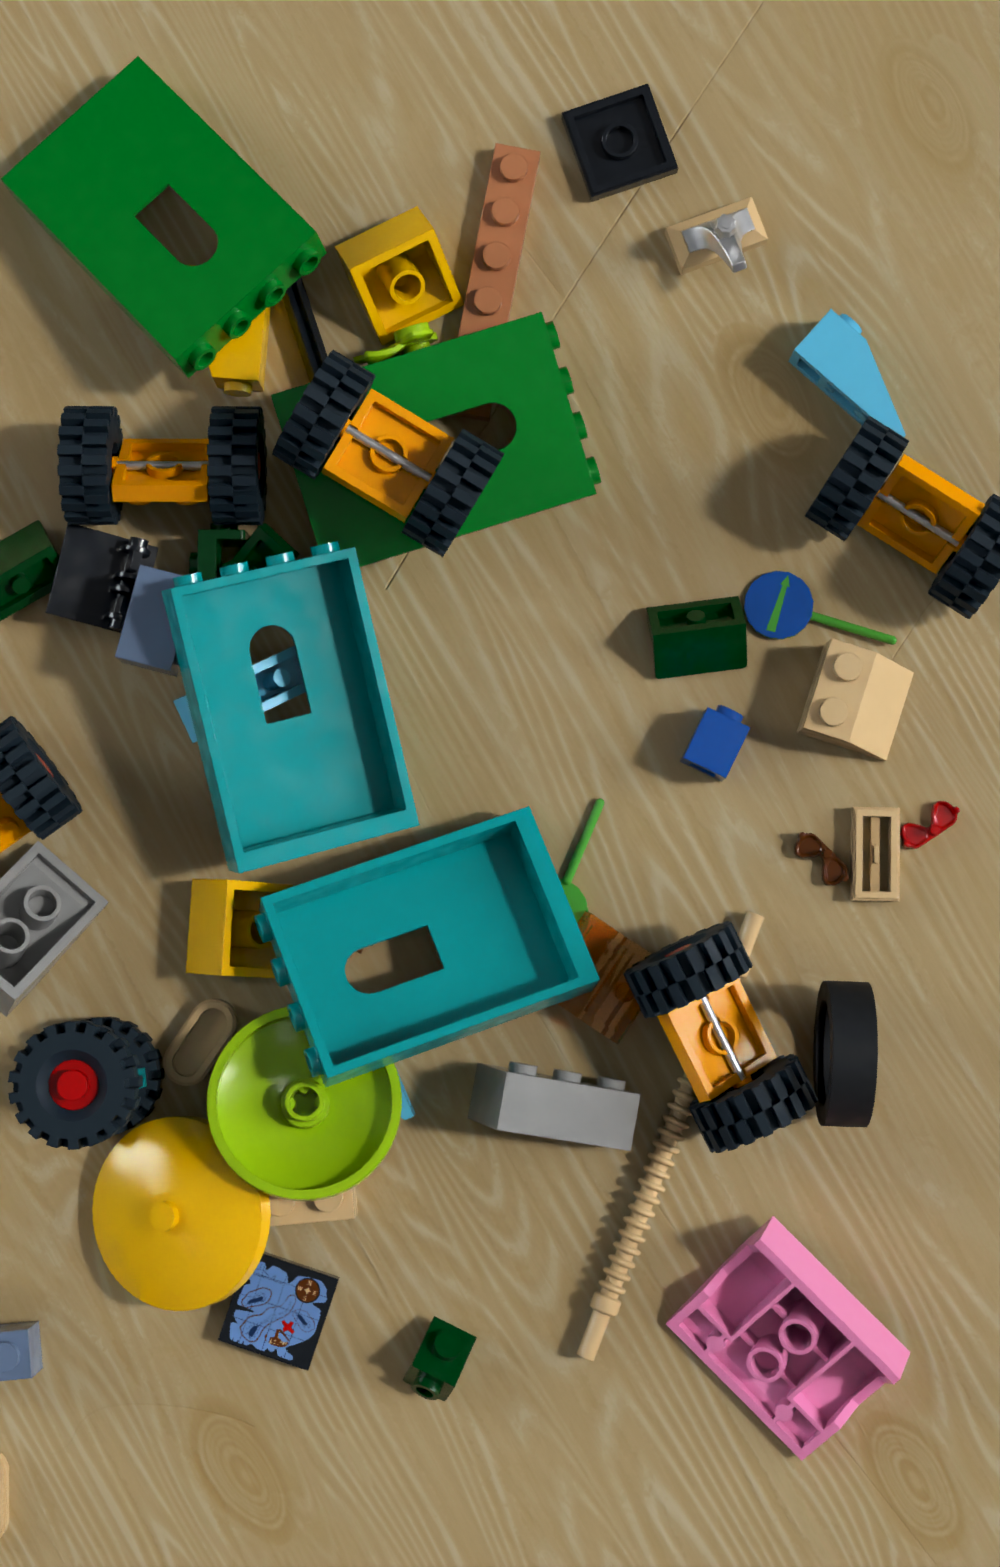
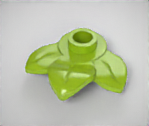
[353,322,438,365]

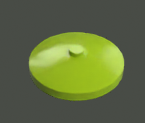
[207,1007,402,1201]

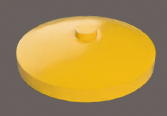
[92,1116,271,1311]

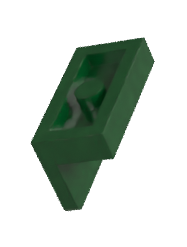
[0,520,59,621]
[646,596,747,679]

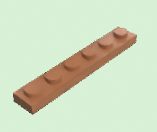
[452,143,541,422]

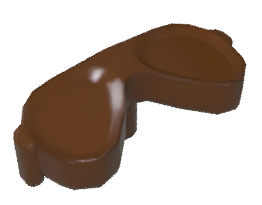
[794,832,849,886]

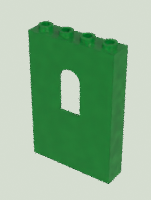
[1,56,327,379]
[271,312,601,567]

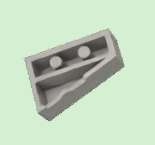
[468,1061,641,1151]

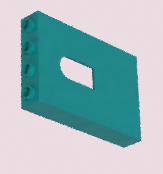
[161,541,420,873]
[254,806,600,1088]

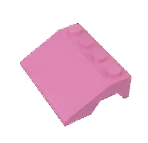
[666,1216,910,1461]

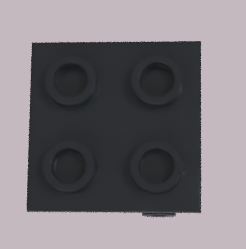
[45,523,158,633]

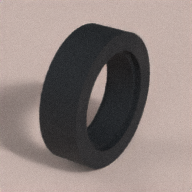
[813,981,878,1127]

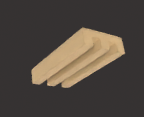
[850,807,900,902]

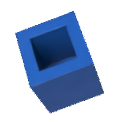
[680,705,751,782]

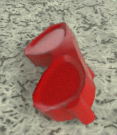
[900,801,960,849]

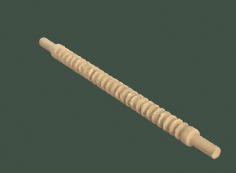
[576,911,765,1361]

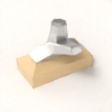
[665,197,768,275]

